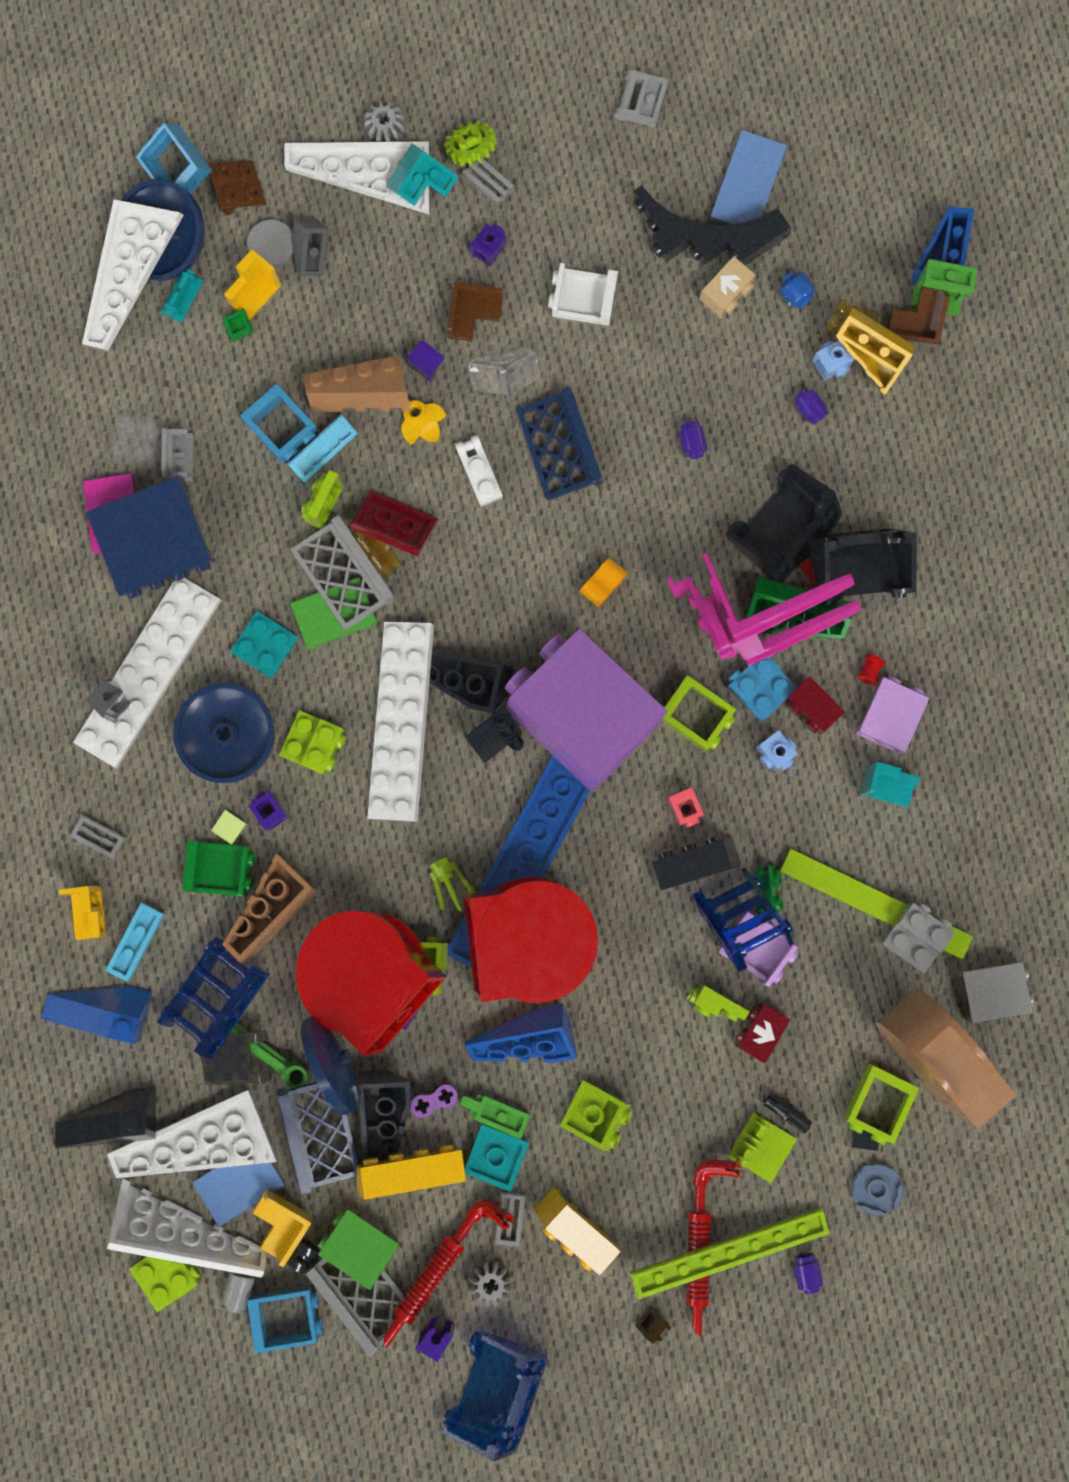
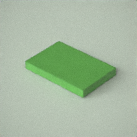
[290,577,377,650]

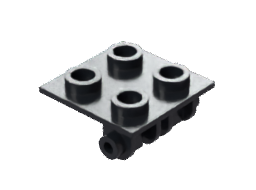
[465,706,524,764]

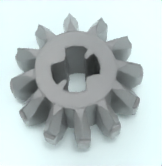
[364,101,405,142]
[469,1261,513,1307]

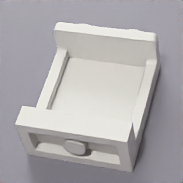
[548,263,618,326]

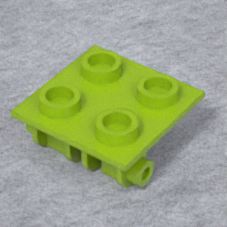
[727,1112,797,1183]

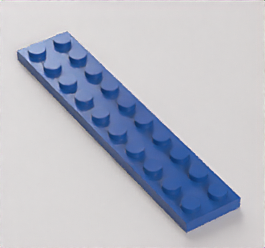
[448,756,590,967]

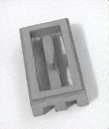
[462,158,514,206]
[70,814,127,860]
[495,1191,526,1247]

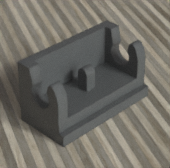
[85,680,130,723]

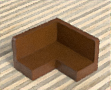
[447,282,503,342]
[888,286,950,345]

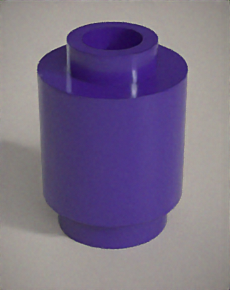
[794,388,829,425]
[679,421,708,459]
[793,1253,824,1294]

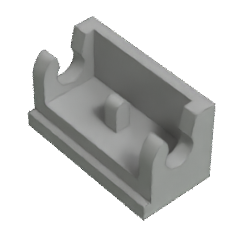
[161,428,194,482]

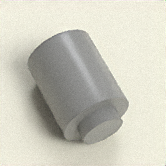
[222,1272,255,1313]

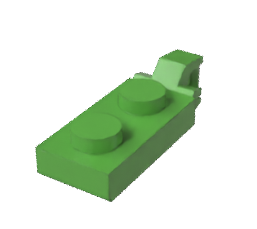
[459,1093,531,1139]

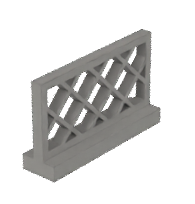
[290,515,395,631]
[306,1258,416,1357]

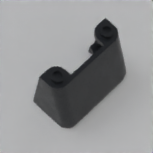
[725,463,842,583]
[807,528,917,605]

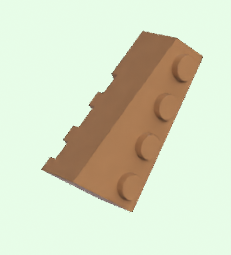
[303,355,411,412]
[222,853,318,964]

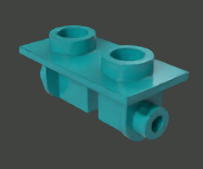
[160,269,204,323]

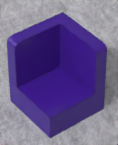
[407,340,444,383]

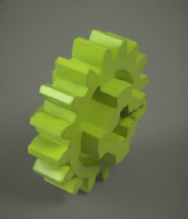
[444,120,497,167]

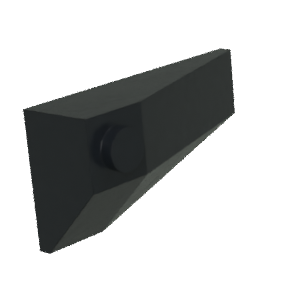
[429,650,514,713]
[358,1069,411,1161]
[55,1087,156,1149]

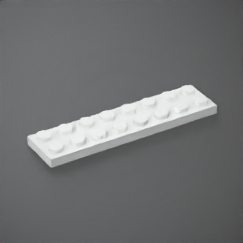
[73,578,222,768]
[367,622,434,822]

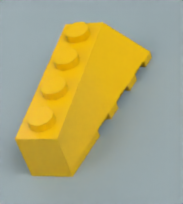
[356,1144,466,1200]

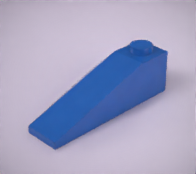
[41,986,152,1044]
[465,1003,577,1063]

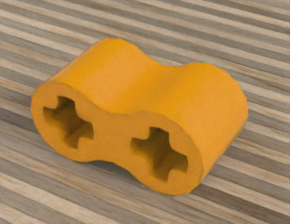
[580,557,629,608]

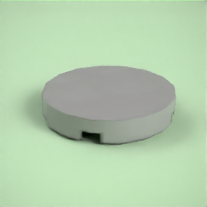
[247,219,294,268]

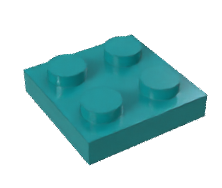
[230,611,299,679]
[464,1123,529,1192]

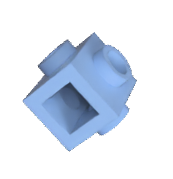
[812,340,854,381]
[756,730,797,771]

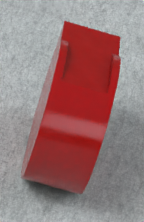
[463,877,598,1003]
[296,911,447,1056]

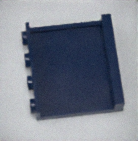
[86,476,216,599]

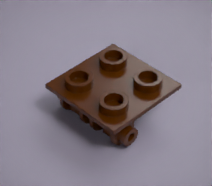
[207,160,266,215]

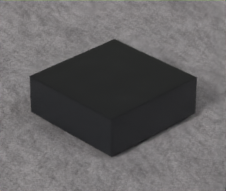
[851,1122,880,1151]

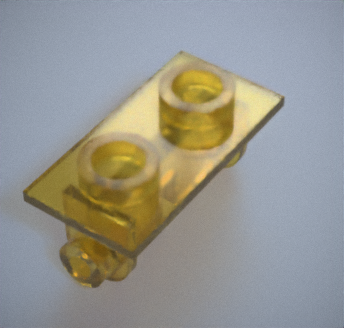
[356,532,402,579]

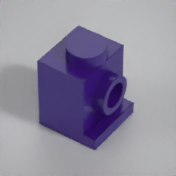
[470,223,507,266]
[248,791,289,832]

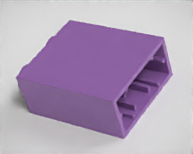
[504,629,668,793]

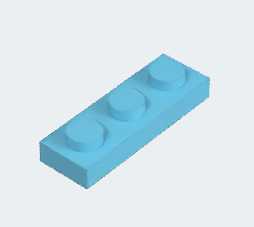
[105,903,165,982]

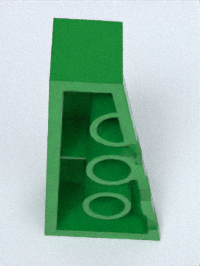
[745,576,852,639]

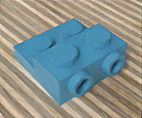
[727,657,798,723]

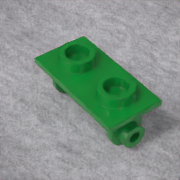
[755,866,783,917]

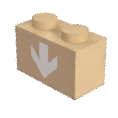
[699,258,756,318]

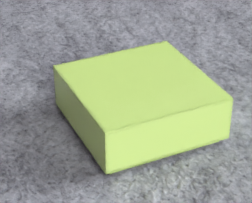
[211,810,247,845]

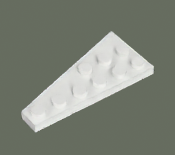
[284,141,430,215]
[82,200,184,351]
[107,1090,279,1178]
[107,1179,267,1278]

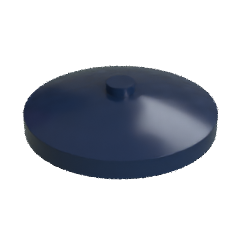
[121,179,205,281]
[173,683,275,784]
[301,1016,359,1115]

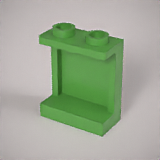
[911,259,978,316]
[318,1209,400,1290]

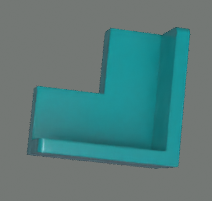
[386,143,459,206]
[860,762,920,807]

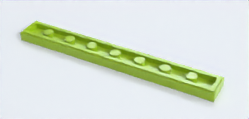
[779,849,973,959]
[629,1207,830,1300]

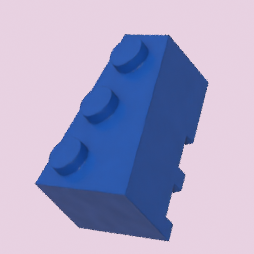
[911,206,974,285]

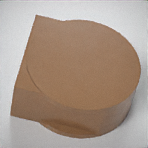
[876,988,1016,1130]

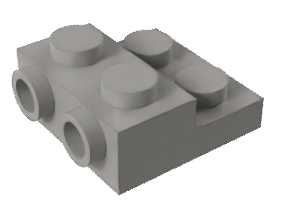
[881,902,955,974]

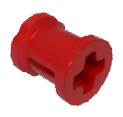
[856,654,886,685]

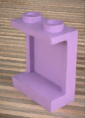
[855,676,929,754]
[719,907,799,987]

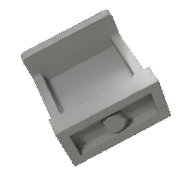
[957,961,1034,1023]

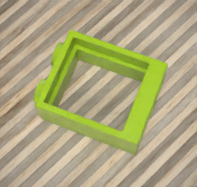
[662,675,737,752]
[843,1063,920,1145]

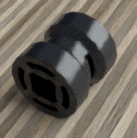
[286,1237,319,1274]

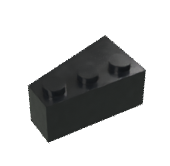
[652,836,742,891]

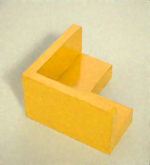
[224,249,281,320]
[58,886,106,940]
[252,1188,311,1267]

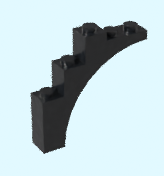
[633,185,791,266]

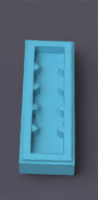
[287,415,358,483]

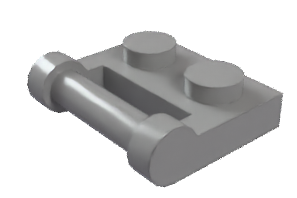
[614,70,669,128]

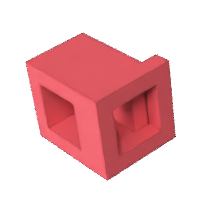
[667,787,704,828]

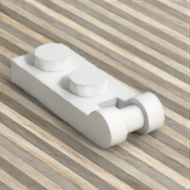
[454,435,503,507]

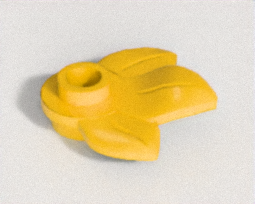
[401,400,446,445]

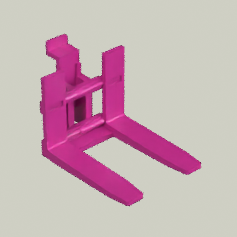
[667,553,861,666]

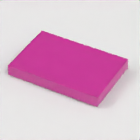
[83,474,136,554]

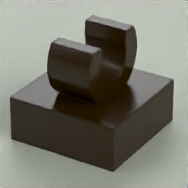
[635,1305,671,1344]

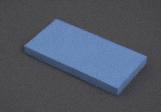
[710,130,787,225]

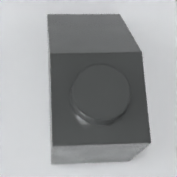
[292,218,328,276]

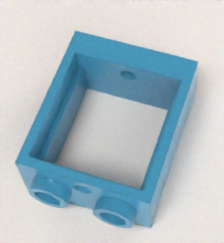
[136,122,212,194]
[240,384,319,465]
[247,1285,323,1353]

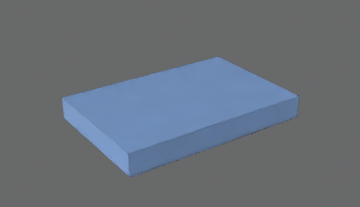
[193,1162,286,1227]

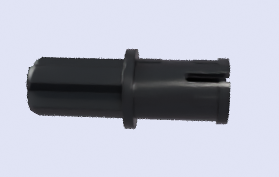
[763,1092,812,1134]

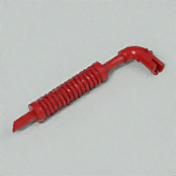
[686,1156,741,1337]
[383,1200,514,1348]

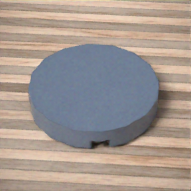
[851,1162,903,1215]

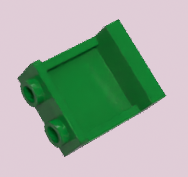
[182,841,255,897]

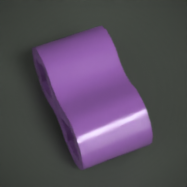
[411,1082,458,1118]

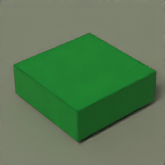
[222,308,255,342]

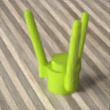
[429,857,477,911]

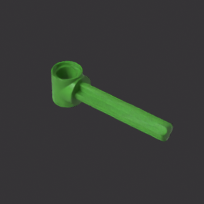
[224,1020,312,1088]

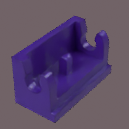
[415,1316,455,1363]

